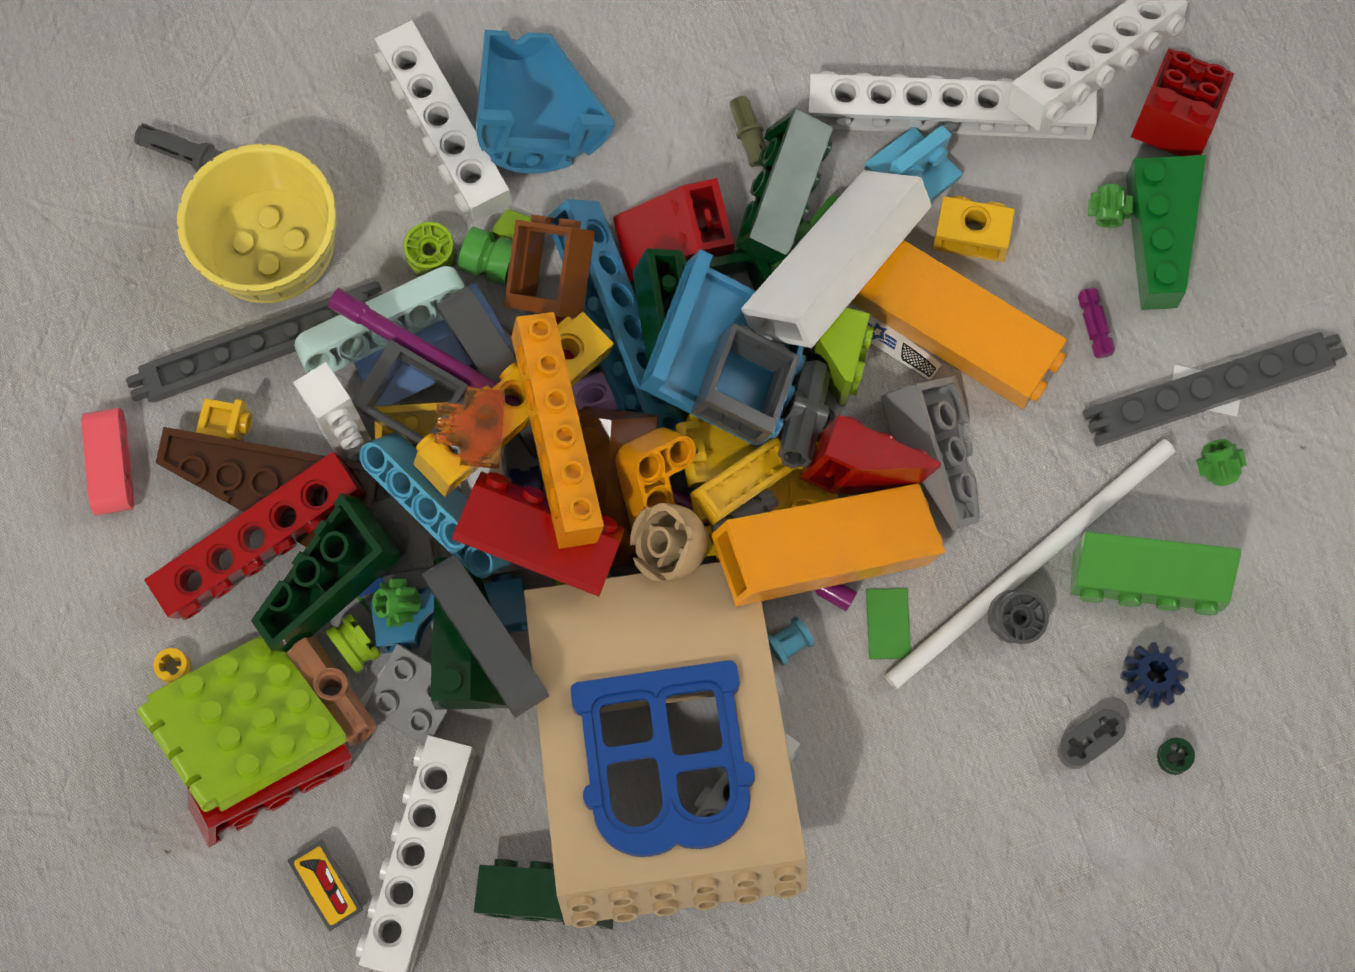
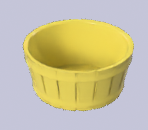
[177,144,337,304]

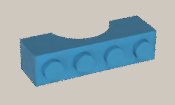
[371,574,528,654]

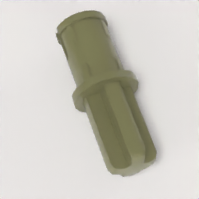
[730,96,767,167]

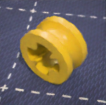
[153,648,191,684]

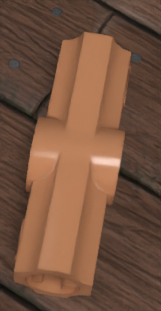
[286,636,377,746]

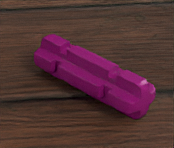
[1078,287,1115,358]

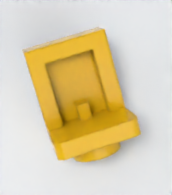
[195,398,253,441]

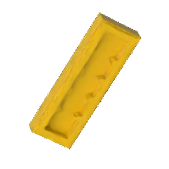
[690,437,798,525]

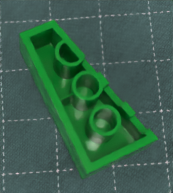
[1126,155,1206,310]

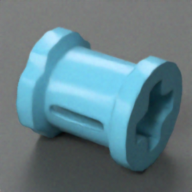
[768,616,815,666]

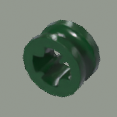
[1157,737,1195,775]

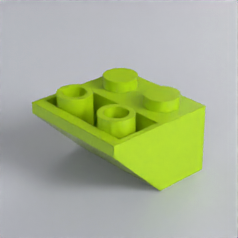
[813,308,874,406]

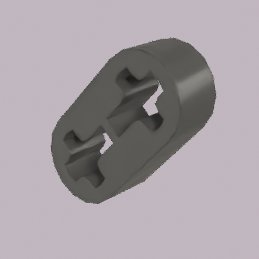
[1057,710,1126,769]

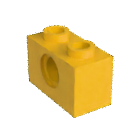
[933,195,1015,262]

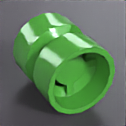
[458,226,513,286]

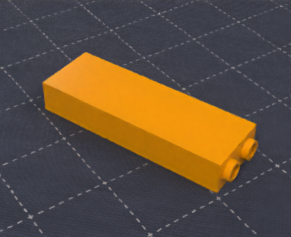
[850,240,1067,410]
[711,483,945,607]

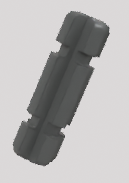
[711,489,779,533]

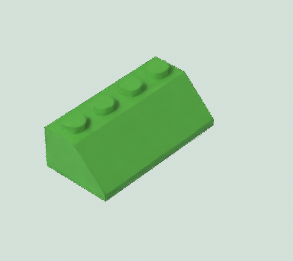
[1070,531,1241,616]

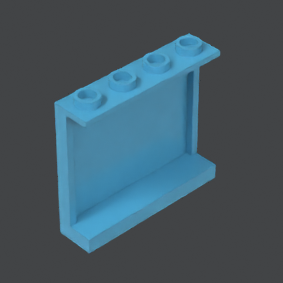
[639,249,806,447]

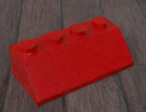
[452,471,625,597]

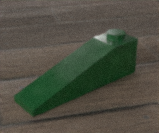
[431,557,508,710]

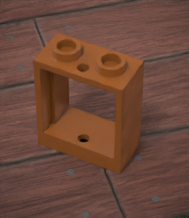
[504,214,595,318]

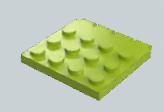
[137,635,347,812]

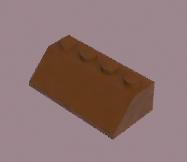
[578,406,659,567]

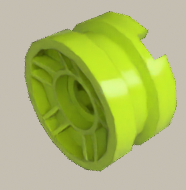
[403,222,457,276]
[325,613,381,674]

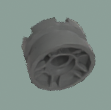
[988,590,1049,644]

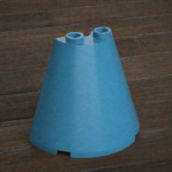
[475,30,615,173]

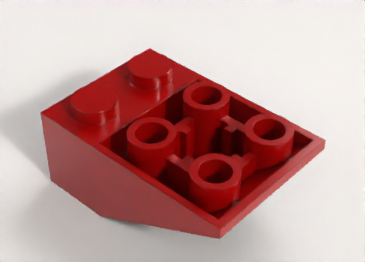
[1130,48,1235,156]
[613,178,734,283]
[799,414,942,494]

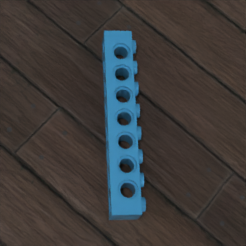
[547,199,685,475]

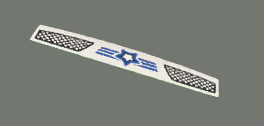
[846,303,942,381]

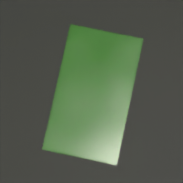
[866,588,911,660]

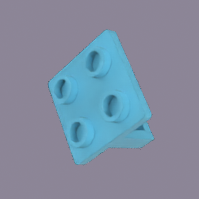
[864,125,962,202]

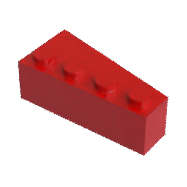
[187,744,352,847]

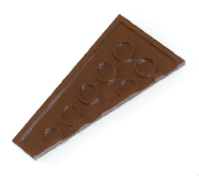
[156,427,379,547]

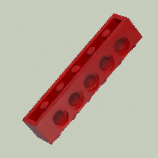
[144,452,365,620]

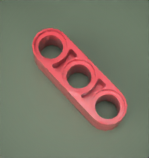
[81,407,134,516]

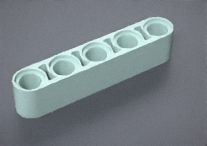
[294,266,465,373]

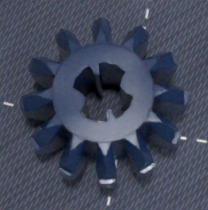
[1120,642,1188,709]

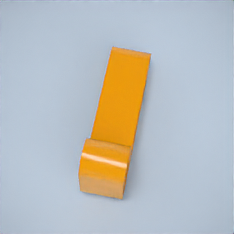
[615,427,696,547]

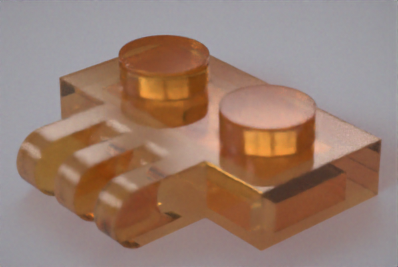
[434,387,505,469]

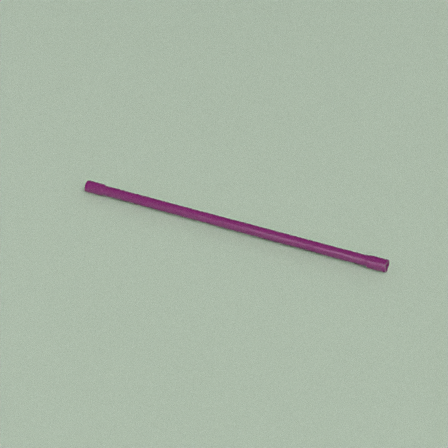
[328,288,857,612]

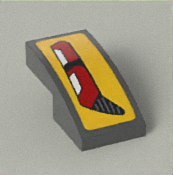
[288,839,363,932]

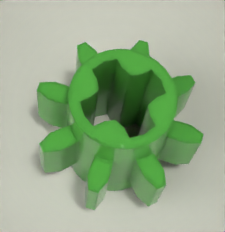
[1088,184,1134,228]
[1196,439,1247,486]
[372,578,421,627]

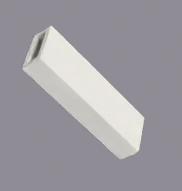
[741,170,932,348]

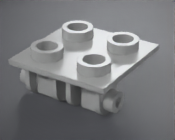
[365,643,449,745]

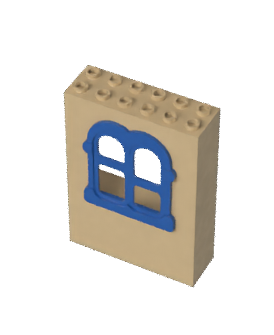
[524,562,807,928]

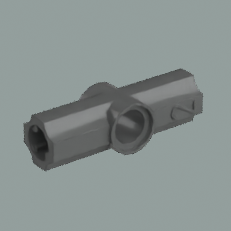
[777,360,831,468]

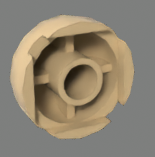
[630,503,708,581]

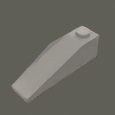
[880,375,979,530]

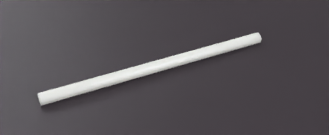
[884,439,1175,690]

